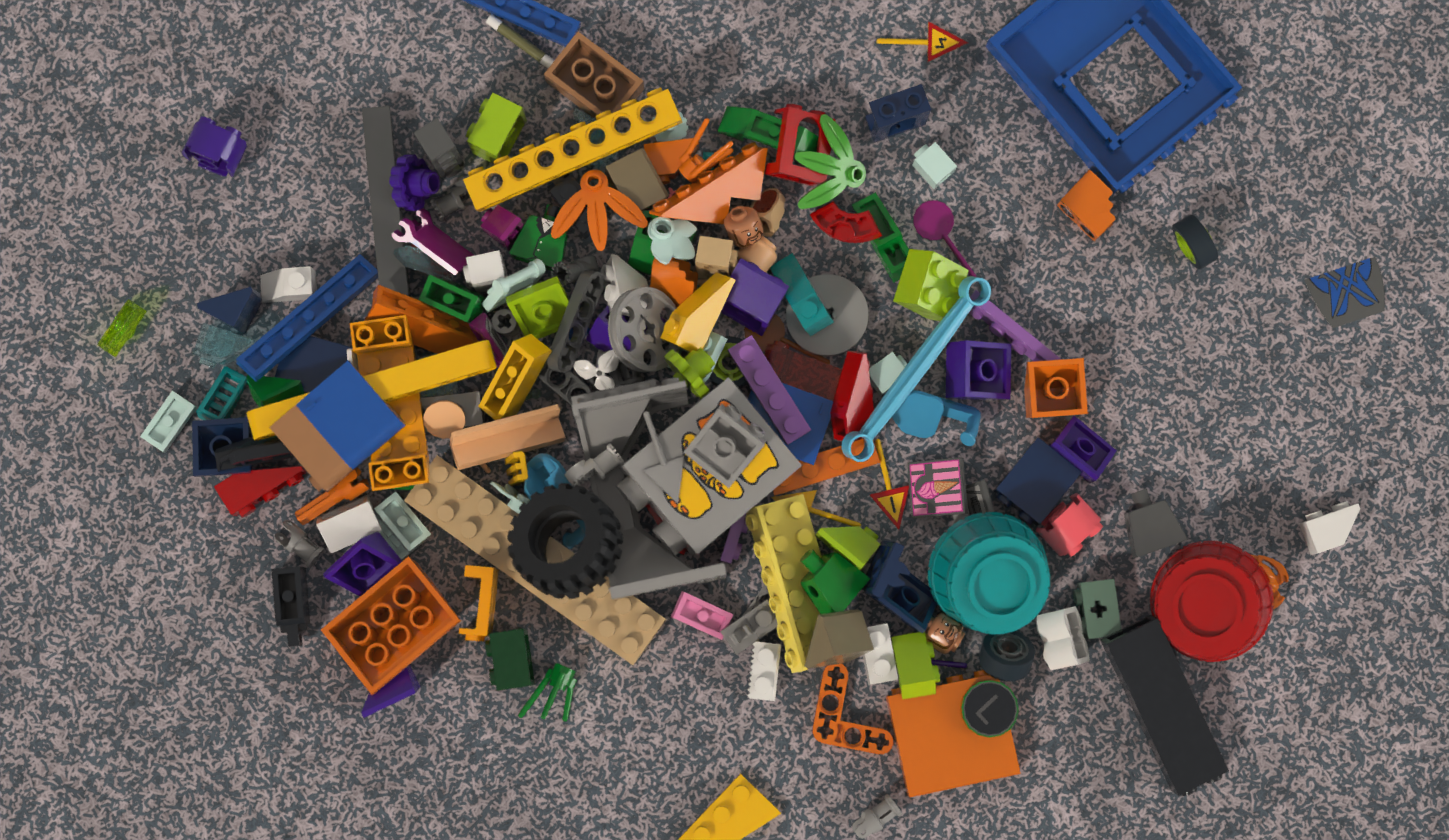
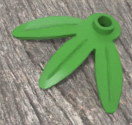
[794,114,866,209]

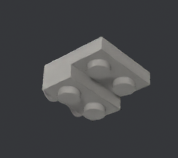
[683,404,767,488]

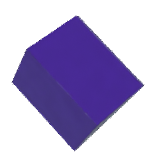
[1049,416,1117,484]
[323,531,402,596]

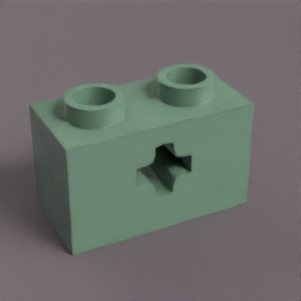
[1073,579,1121,639]

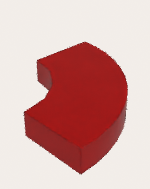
[809,201,882,243]

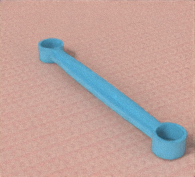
[841,276,991,462]

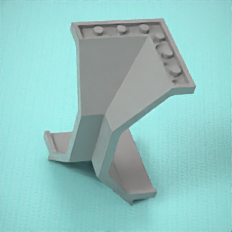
[571,378,727,600]

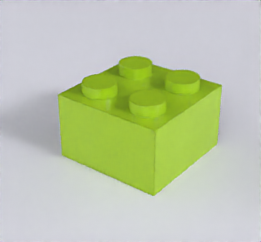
[466,93,527,164]
[893,249,969,321]

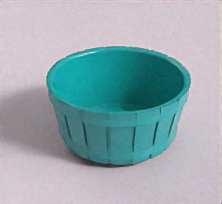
[928,512,1051,634]

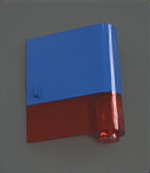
[747,341,842,465]

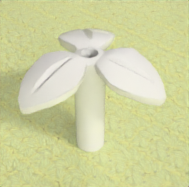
[573,349,619,391]

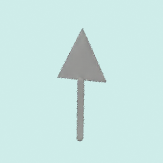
[643,411,684,504]

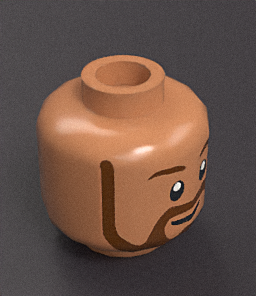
[724,206,764,248]
[925,612,966,654]

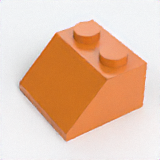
[1024,358,1088,418]

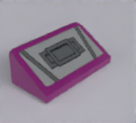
[469,313,509,368]

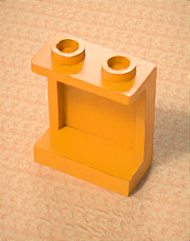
[459,565,499,642]

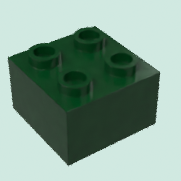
[485,629,535,691]

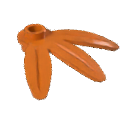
[551,170,648,251]

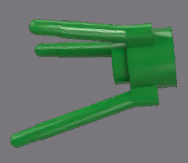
[518,663,577,722]

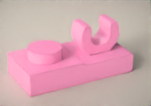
[670,591,734,640]

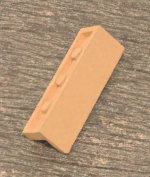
[449,404,566,470]

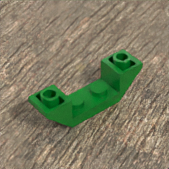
[717,106,819,162]

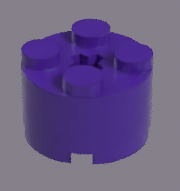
[182,116,247,177]

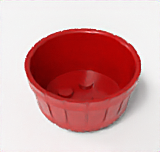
[1150,540,1274,662]

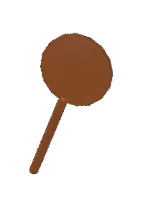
[744,315,830,365]

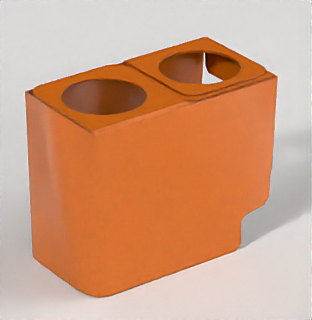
[1057,170,1115,241]
[650,256,698,308]

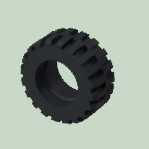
[507,483,623,599]

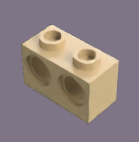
[695,236,739,279]

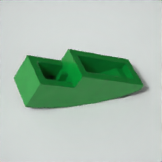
[852,192,909,283]

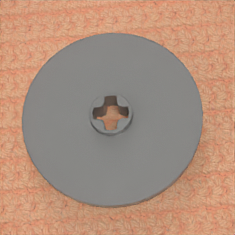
[786,274,869,356]

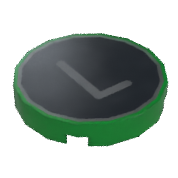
[961,680,1019,738]

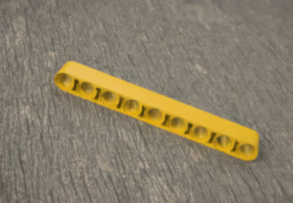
[246,340,497,441]

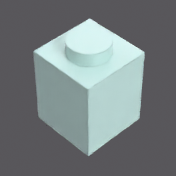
[913,142,957,189]
[869,352,907,397]

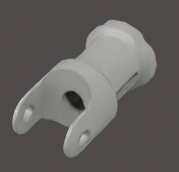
[274,520,325,568]
[852,794,903,839]

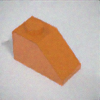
[643,138,699,185]

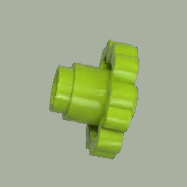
[663,347,715,400]

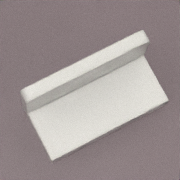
[316,494,382,553]

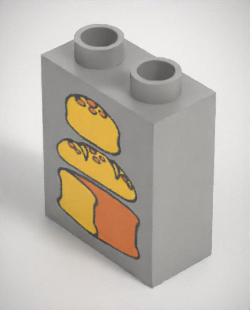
[616,377,802,556]

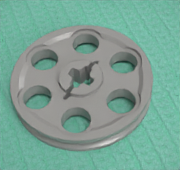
[608,287,680,372]

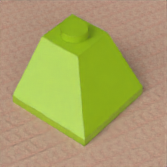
[815,526,881,570]

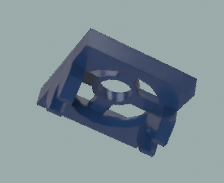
[860,541,910,598]

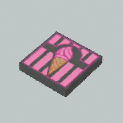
[908,457,968,518]

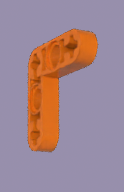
[812,664,893,754]

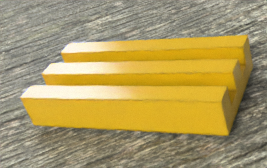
[504,451,528,486]

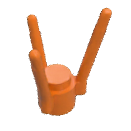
[678,118,734,183]

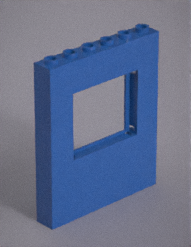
[985,0,1242,195]

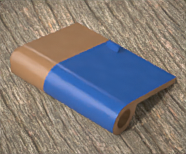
[269,360,406,492]

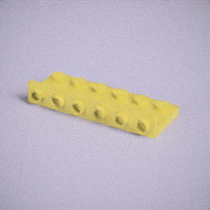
[745,494,822,673]

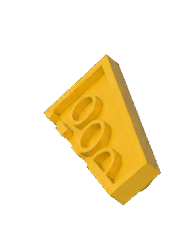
[678,773,781,840]

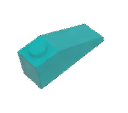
[770,253,834,337]

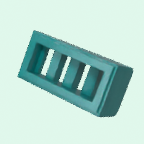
[196,366,248,420]

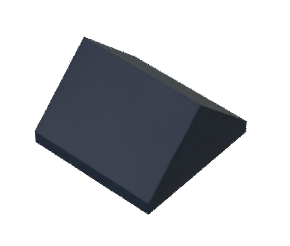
[197,287,262,335]
[192,417,253,477]
[870,573,936,633]

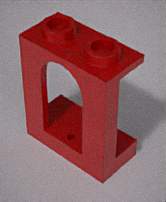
[765,104,836,186]

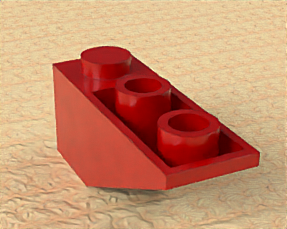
[830,351,874,441]
[214,466,307,518]

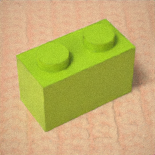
[891,632,940,700]

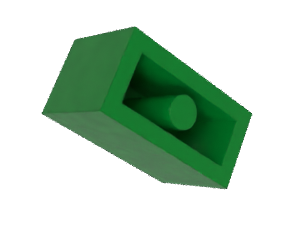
[419,274,487,323]

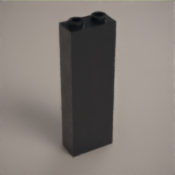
[1100,615,1229,796]

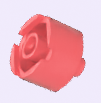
[1036,493,1103,557]

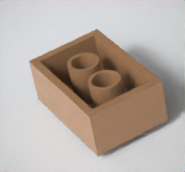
[544,32,644,125]

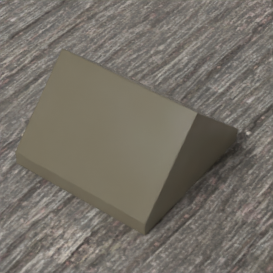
[605,148,669,224]
[805,609,874,669]

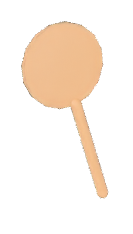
[423,400,491,474]

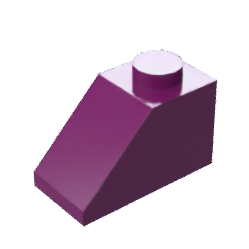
[481,205,524,251]

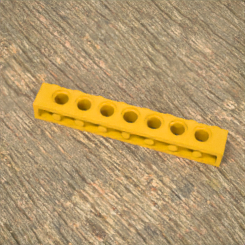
[463,87,683,212]

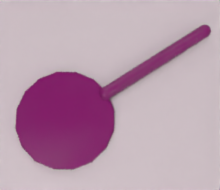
[913,200,977,277]

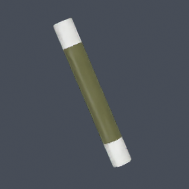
[486,14,555,68]

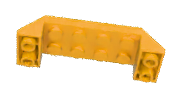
[349,315,429,491]

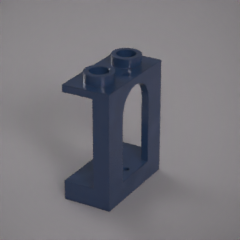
[865,84,931,143]

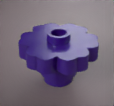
[389,154,440,211]

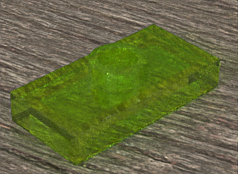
[97,299,147,357]

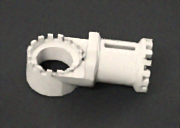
[564,443,625,486]

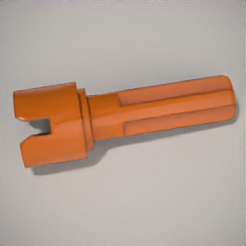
[295,467,370,525]

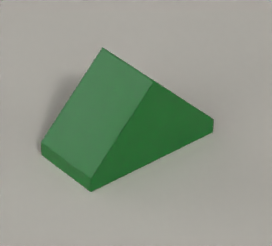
[246,375,304,408]

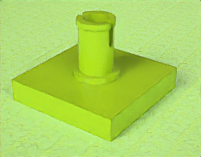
[506,276,569,339]

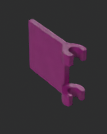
[391,208,475,276]

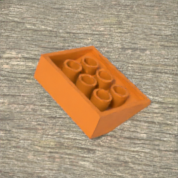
[321,556,461,695]

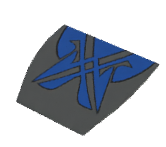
[1305,257,1385,328]

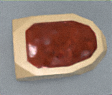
[750,188,785,237]

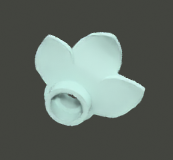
[647,217,697,265]
[490,482,530,514]

